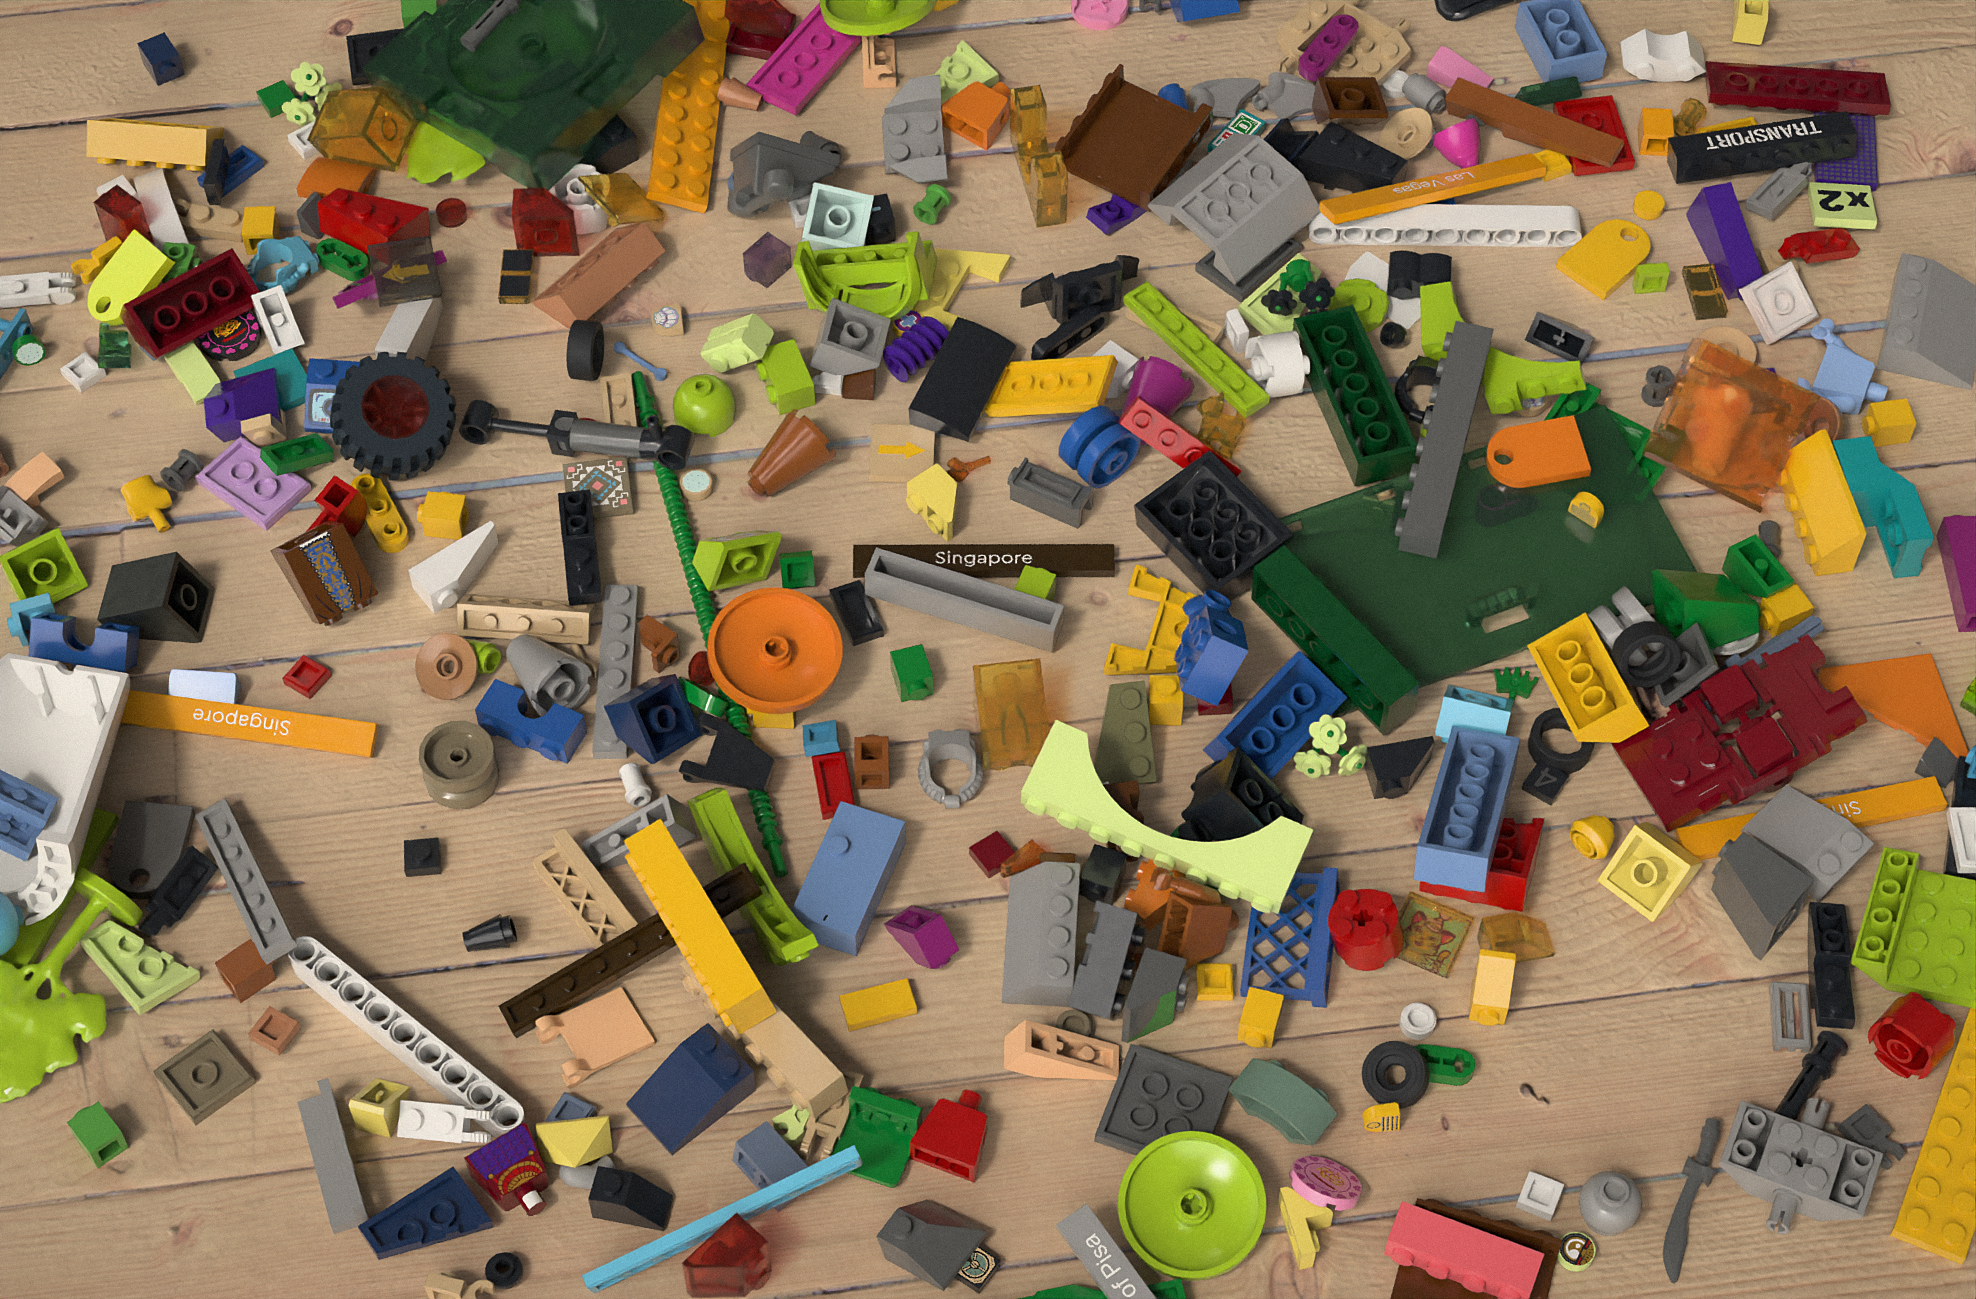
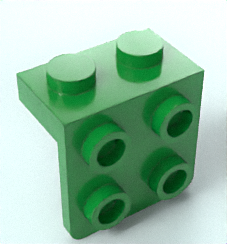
[831,1085,922,1188]

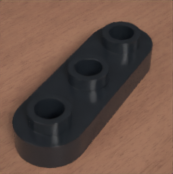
[1031,305,1109,360]

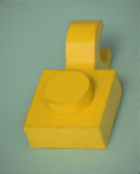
[71,236,123,285]

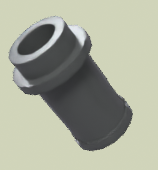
[1758,520,1781,559]

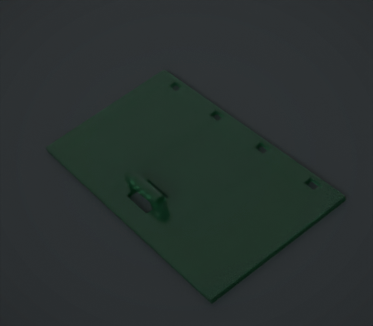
[1279,405,1697,718]

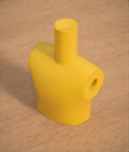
[121,475,172,533]

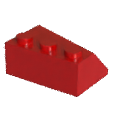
[1419,818,1545,912]

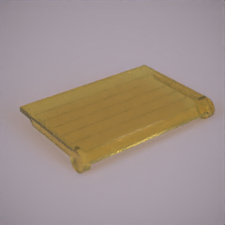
[577,173,665,227]

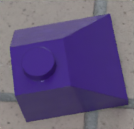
[204,367,282,442]

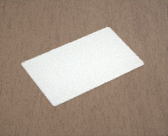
[1344,251,1421,329]

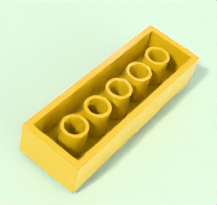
[624,819,777,1034]

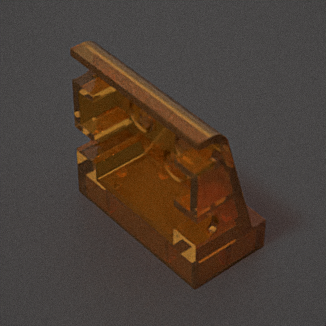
[1642,338,1821,513]

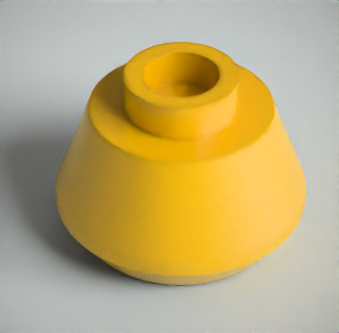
[1570,815,1615,859]

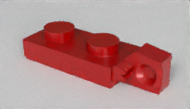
[1778,228,1860,264]

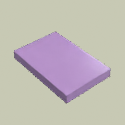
[195,436,312,531]

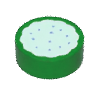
[12,334,46,366]

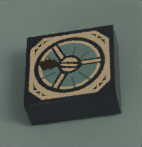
[955,1246,1001,1294]

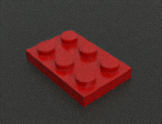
[1553,95,1635,176]

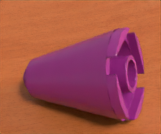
[1122,356,1195,446]

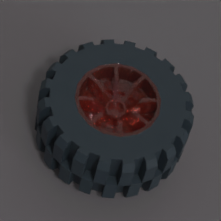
[330,351,457,480]

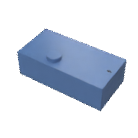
[791,801,906,956]

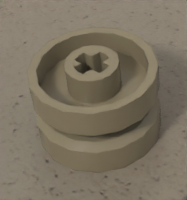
[418,721,499,809]

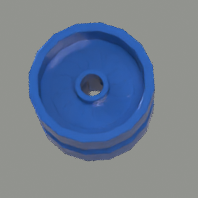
[1058,405,1141,489]

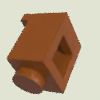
[854,734,890,789]

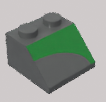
[1121,947,1191,1043]

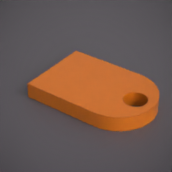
[1486,415,1591,488]

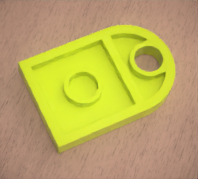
[88,229,175,326]

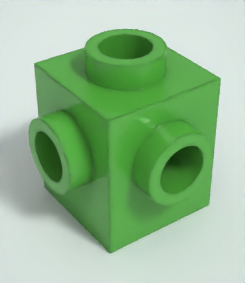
[162,242,203,284]

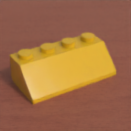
[87,118,224,171]
[1775,429,1867,576]
[1527,612,1649,743]

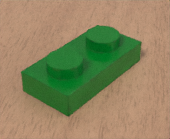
[260,433,334,476]

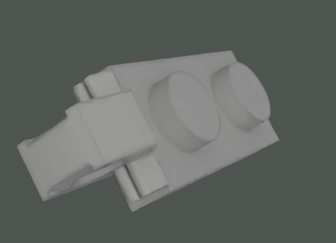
[1746,162,1813,220]

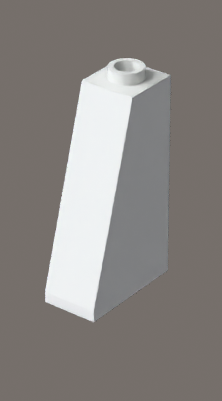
[375,284,443,364]

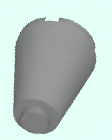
[506,634,591,716]

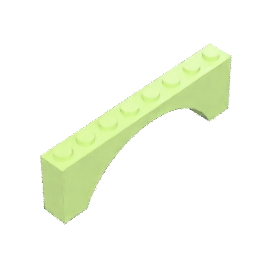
[1020,720,1313,914]

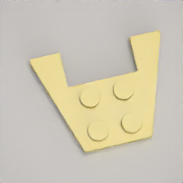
[892,248,1010,332]

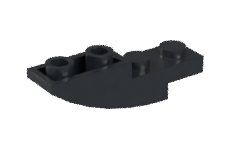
[558,489,602,606]
[1808,902,1856,1029]

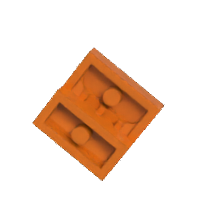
[296,156,377,198]

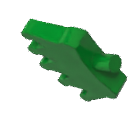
[1493,667,1538,700]

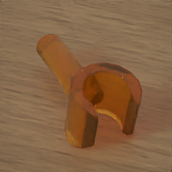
[946,456,991,482]

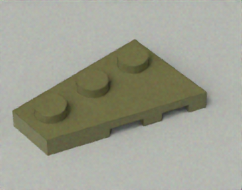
[1094,680,1157,784]

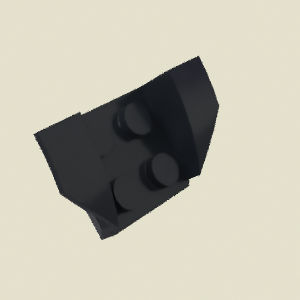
[1020,255,1139,324]

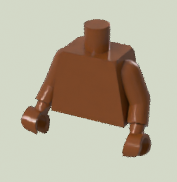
[1133,867,1239,970]

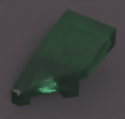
[98,323,132,368]

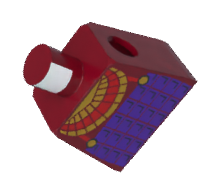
[464,1122,550,1216]

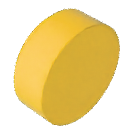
[1633,190,1665,220]

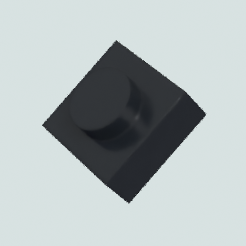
[404,837,441,877]

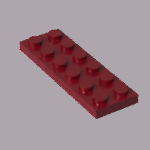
[1704,61,1891,116]

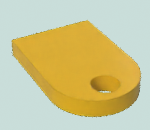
[1556,219,1651,301]

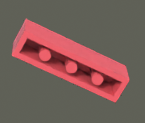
[1384,1201,1544,1299]

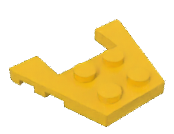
[1104,564,1196,675]

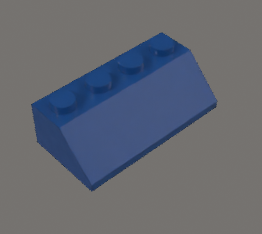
[1203,650,1347,780]

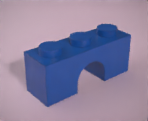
[28,612,140,673]
[475,679,587,764]

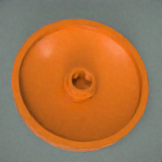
[707,587,843,714]

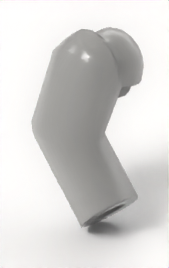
[559,1155,616,1190]

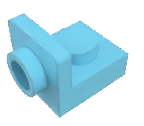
[7,593,57,647]

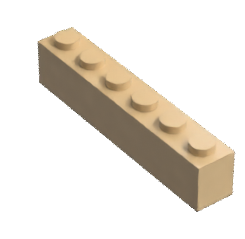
[679,959,849,1118]

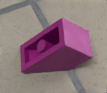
[884,905,959,969]

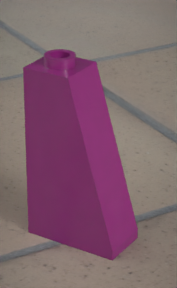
[1936,515,1976,632]

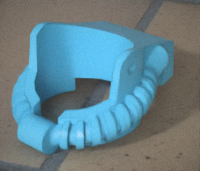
[247,236,320,294]

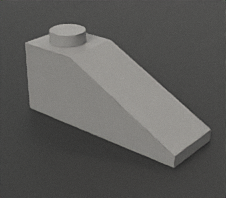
[583,794,697,871]

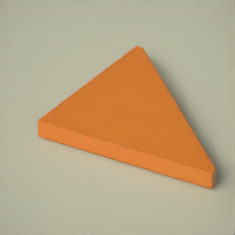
[1818,653,1969,758]

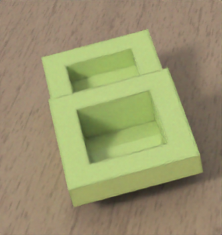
[164,342,221,405]

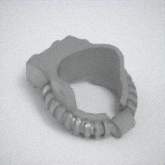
[918,729,983,809]

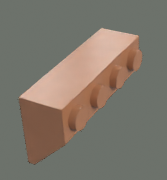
[532,221,665,328]

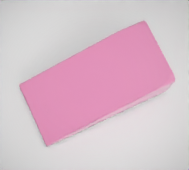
[1427,46,1493,88]

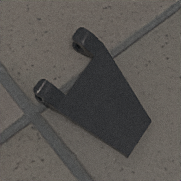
[679,713,776,792]

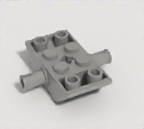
[1719,1098,1883,1234]

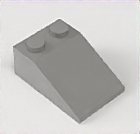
[1741,784,1874,902]

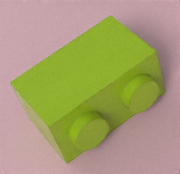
[755,339,816,415]

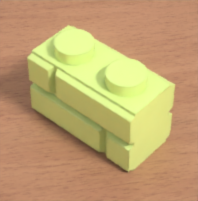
[700,313,774,373]

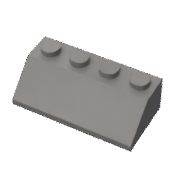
[1002,861,1080,1007]

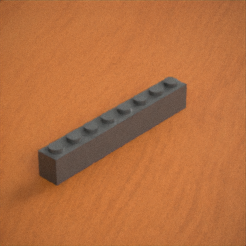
[1394,321,1494,559]

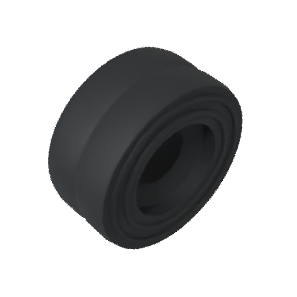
[1362,1041,1430,1109]

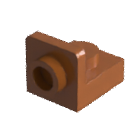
[638,614,680,673]

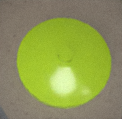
[820,0,937,36]
[1118,1131,1266,1281]

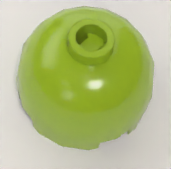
[673,374,736,437]

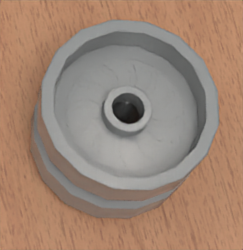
[1588,586,1665,666]

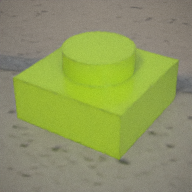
[1632,262,1670,294]

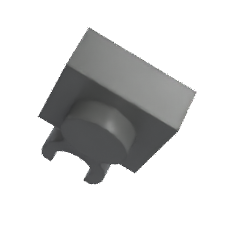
[1837,1104,1904,1170]

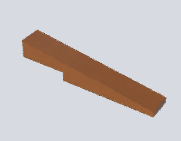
[1445,77,1624,168]

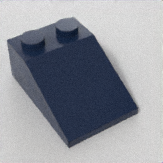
[626,1023,756,1155]

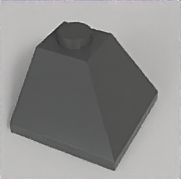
[1645,622,1719,708]
[876,1200,987,1291]

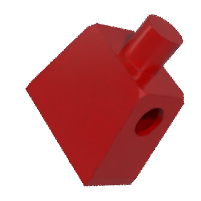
[910,1089,988,1183]

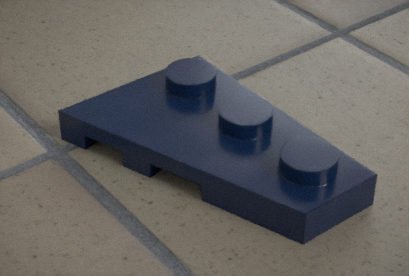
[358,1166,493,1260]

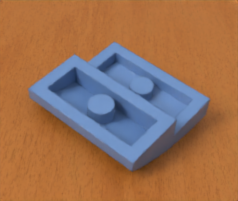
[0,770,58,862]

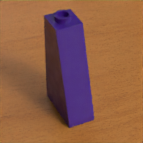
[1686,182,1763,300]

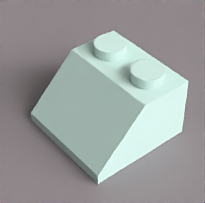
[801,182,874,251]

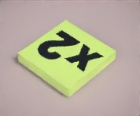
[1807,182,1877,230]

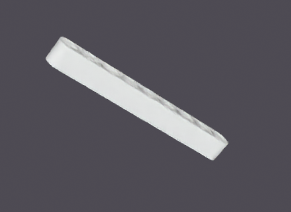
[1309,204,1582,247]
[288,936,527,1138]

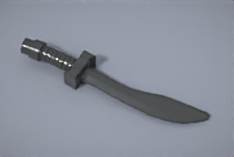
[1663,1118,1720,1284]

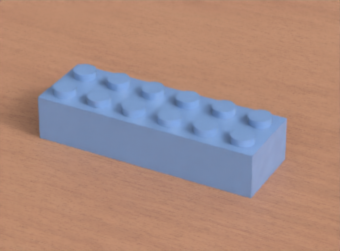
[1414,726,1520,892]

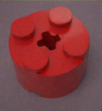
[1328,889,1404,971]
[1868,992,1956,1079]

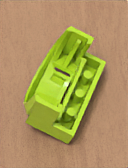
[793,231,937,322]

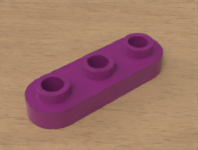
[1298,14,1359,81]

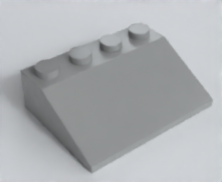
[1876,253,1976,390]

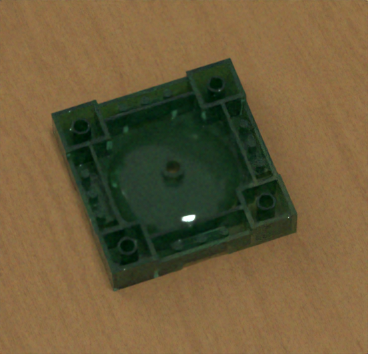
[363,0,705,197]

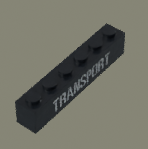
[1667,111,1857,184]

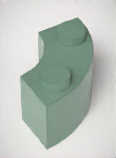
[1228,1058,1337,1146]

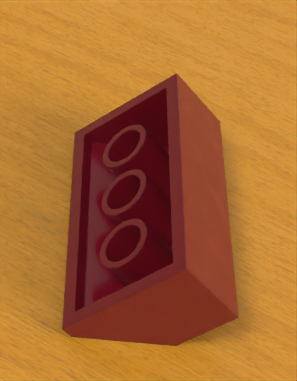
[119,248,260,360]

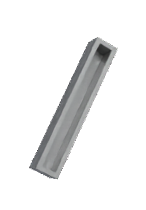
[865,547,1064,653]

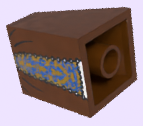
[270,520,378,626]

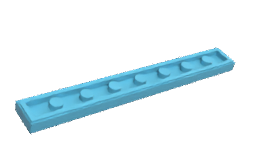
[582,1145,863,1293]

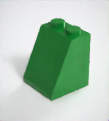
[1651,569,1761,649]

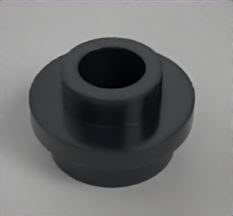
[485,1252,523,1290]

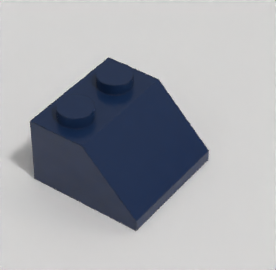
[604,674,702,764]

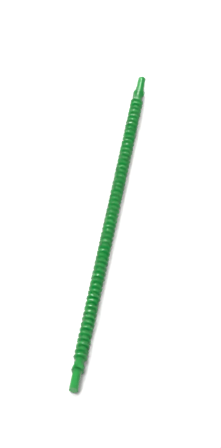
[632,371,788,878]

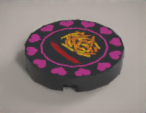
[198,311,261,361]

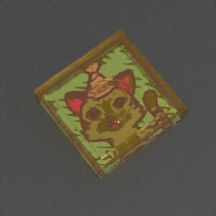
[1396,891,1475,979]

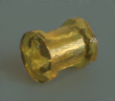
[1673,98,1707,136]

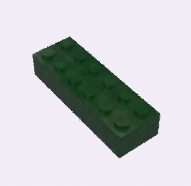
[1292,305,1418,487]
[1251,545,1420,736]

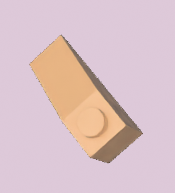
[1004,1019,1119,1080]

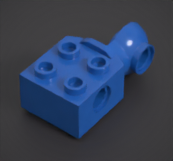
[1174,589,1249,706]

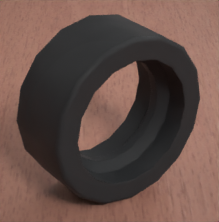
[566,320,604,381]
[1612,621,1681,688]
[1528,708,1595,774]

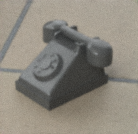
[727,132,840,218]

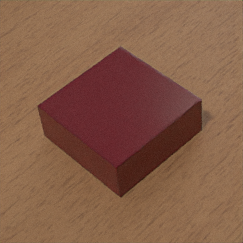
[969,831,1017,879]

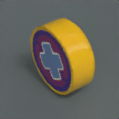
[893,309,923,337]

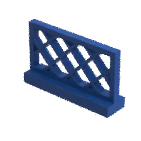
[1240,867,1341,1008]

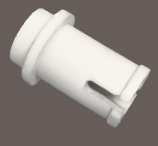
[619,763,652,808]

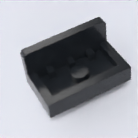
[1263,118,1319,169]

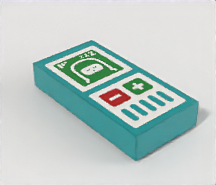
[1207,109,1266,153]

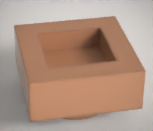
[248,1006,301,1056]

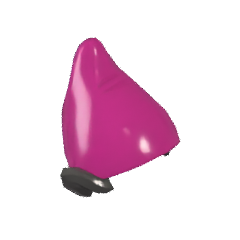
[1426,114,1486,169]

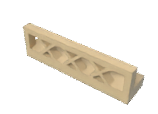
[457,594,596,645]
[532,827,638,949]

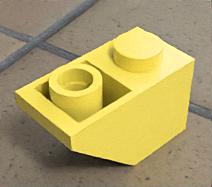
[1732,0,1769,45]
[906,463,957,542]

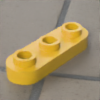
[350,473,409,553]

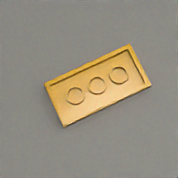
[985,355,1118,417]

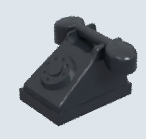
[1177,747,1304,842]

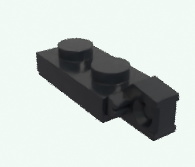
[138,845,218,937]

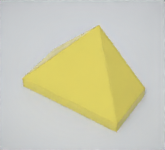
[536,1115,613,1168]

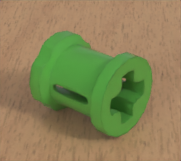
[913,184,952,225]

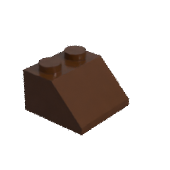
[1312,77,1389,126]

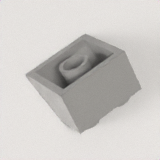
[809,298,891,376]

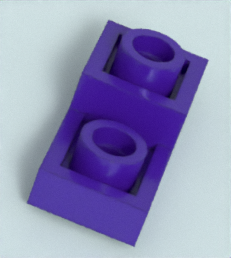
[1086,194,1147,235]

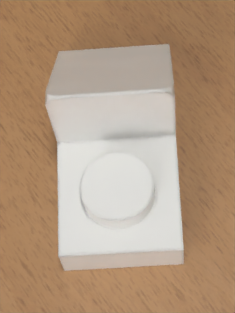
[251,285,305,355]

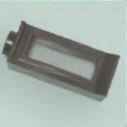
[1007,457,1094,529]

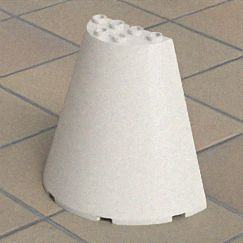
[0,653,130,925]

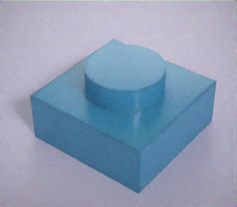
[802,720,839,757]

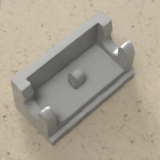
[0,485,49,547]

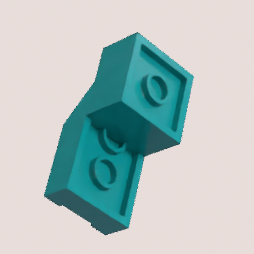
[1832,436,1934,579]

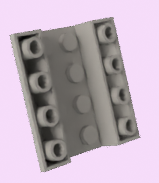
[1148,133,1321,285]

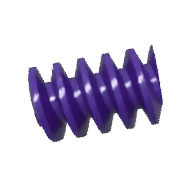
[883,316,949,382]

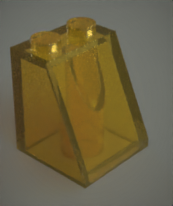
[307,86,418,172]
[973,658,1049,771]

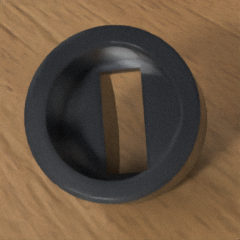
[1380,321,1407,348]

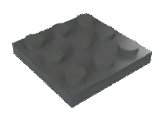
[1094,1044,1233,1156]

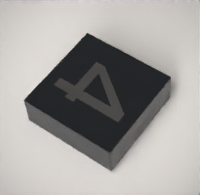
[1522,760,1569,806]

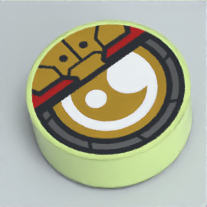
[1557,1232,1596,1272]

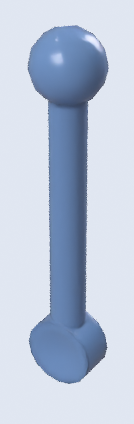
[614,342,667,381]

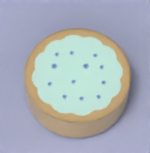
[680,468,713,501]

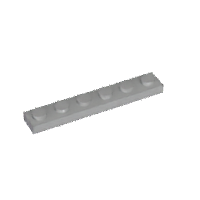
[592,585,639,759]
[195,798,298,964]

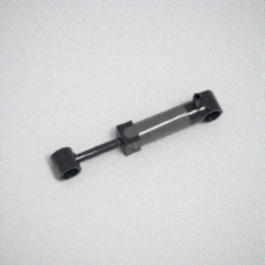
[459,400,695,470]

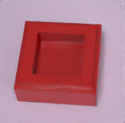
[282,655,331,699]

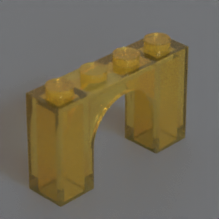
[1010,84,1068,228]

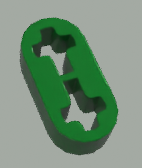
[316,238,370,282]
[678,676,729,718]
[1414,1044,1476,1086]

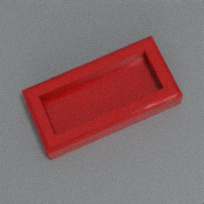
[811,751,855,820]

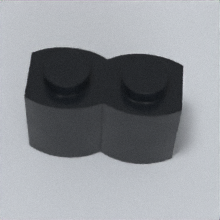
[1387,250,1452,300]

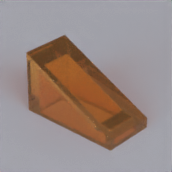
[1001,839,1046,878]

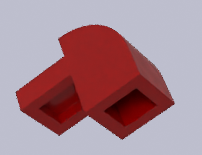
[306,475,367,537]

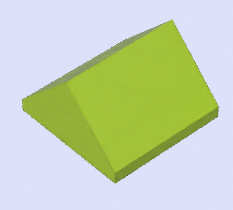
[0,527,89,603]

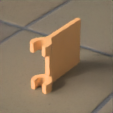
[535,987,655,1089]

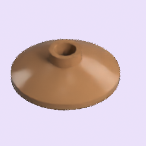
[415,633,478,700]

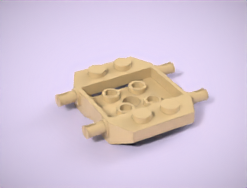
[1276,0,1411,87]

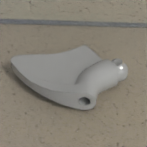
[1252,72,1316,120]
[1189,78,1260,118]

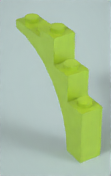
[1420,281,1586,415]
[687,787,819,966]

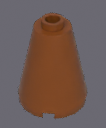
[747,409,836,496]

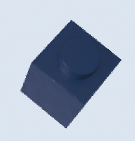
[137,32,185,86]

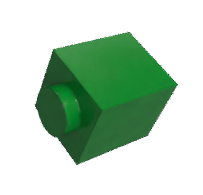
[890,644,933,702]

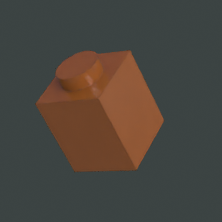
[215,939,276,1003]

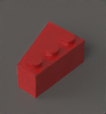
[317,188,430,267]

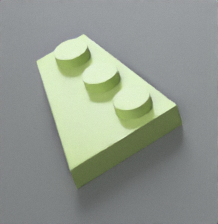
[929,40,999,105]
[1238,253,1321,335]
[80,920,200,1015]

